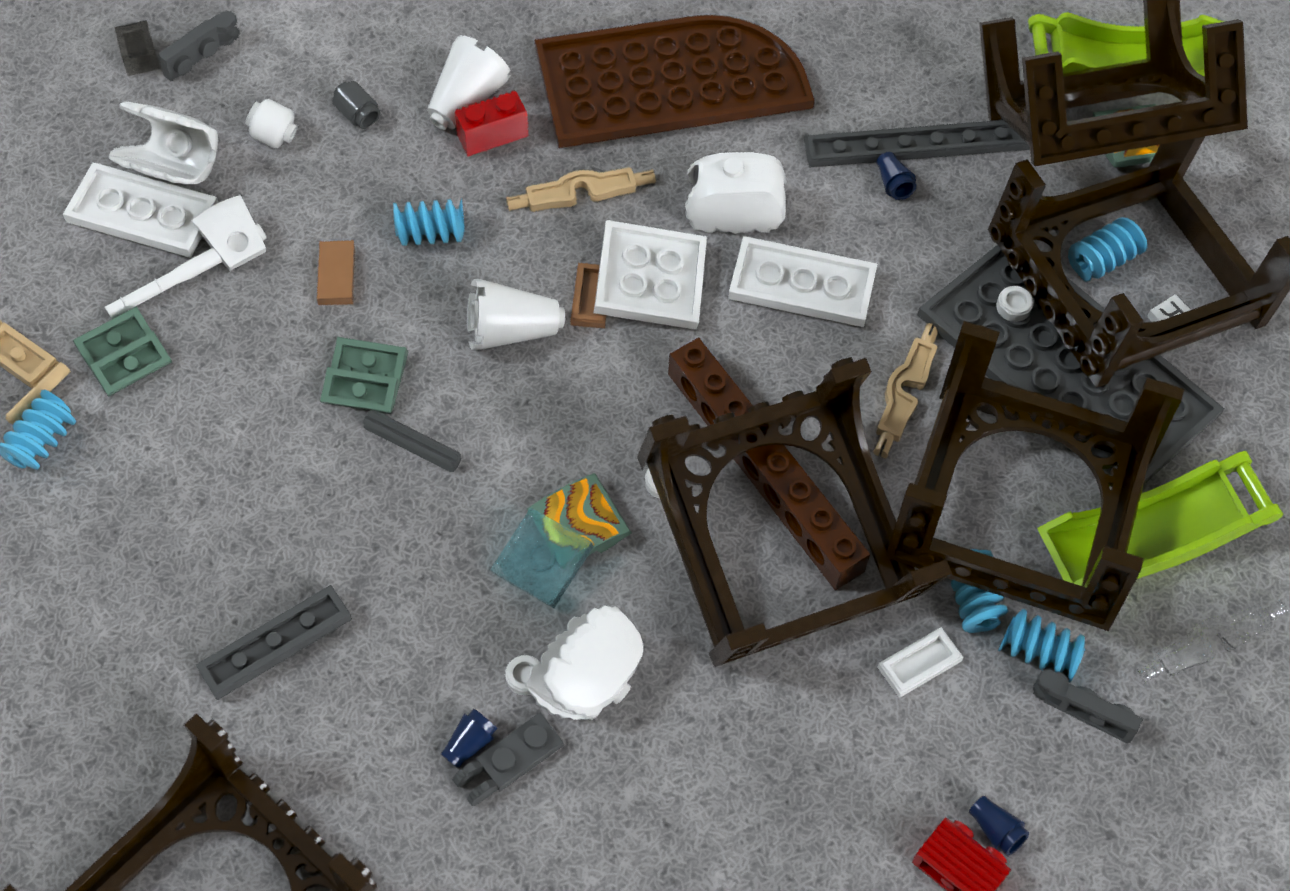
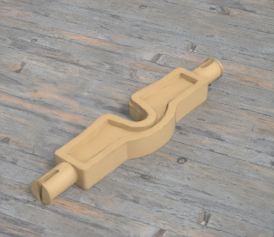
[506,167,656,212]
[873,323,938,458]

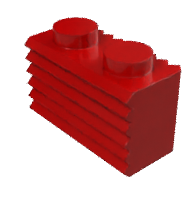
[455,90,529,156]
[912,817,1011,891]

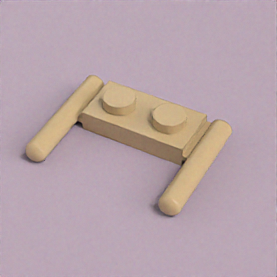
[0,320,71,424]

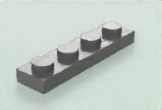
[196,585,352,700]

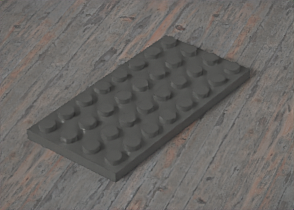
[917,245,1224,484]

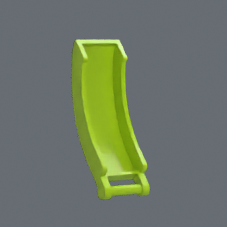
[1028,12,1224,77]
[1037,451,1283,586]

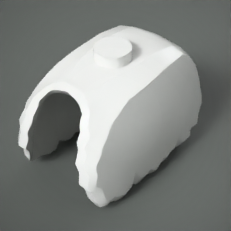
[109,101,218,184]
[685,152,787,234]
[526,605,643,720]

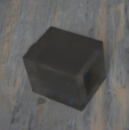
[114,20,160,76]

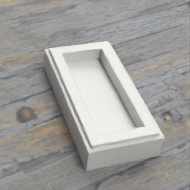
[878,627,963,698]

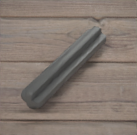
[363,410,461,472]

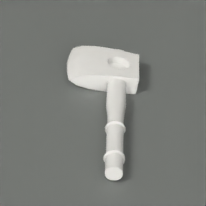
[105,195,267,319]

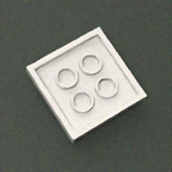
[594,220,707,330]

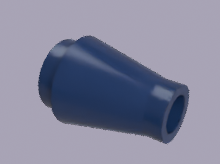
[876,152,916,200]
[440,708,497,769]
[969,796,1030,856]

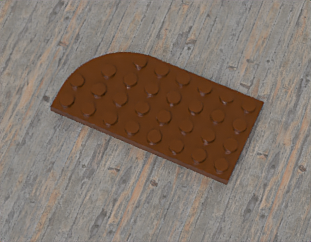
[535,15,815,148]

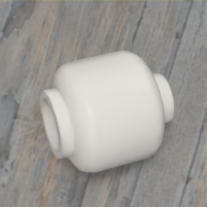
[245,99,298,148]

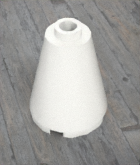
[427,35,510,130]
[467,279,565,350]

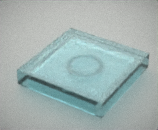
[490,508,594,609]

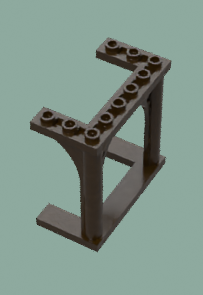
[979,0,1248,166]
[988,137,1290,388]
[886,321,1184,631]
[637,357,952,667]
[3,713,377,891]

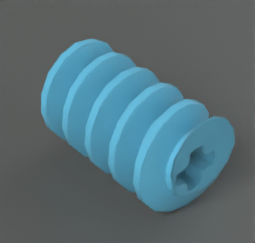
[393,198,465,246]
[1068,217,1147,282]
[0,390,76,470]
[951,549,1008,633]
[998,609,1085,683]

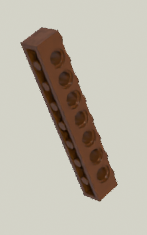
[668,337,870,590]

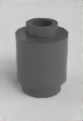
[332,81,381,129]

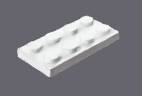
[63,162,218,258]
[728,236,877,327]

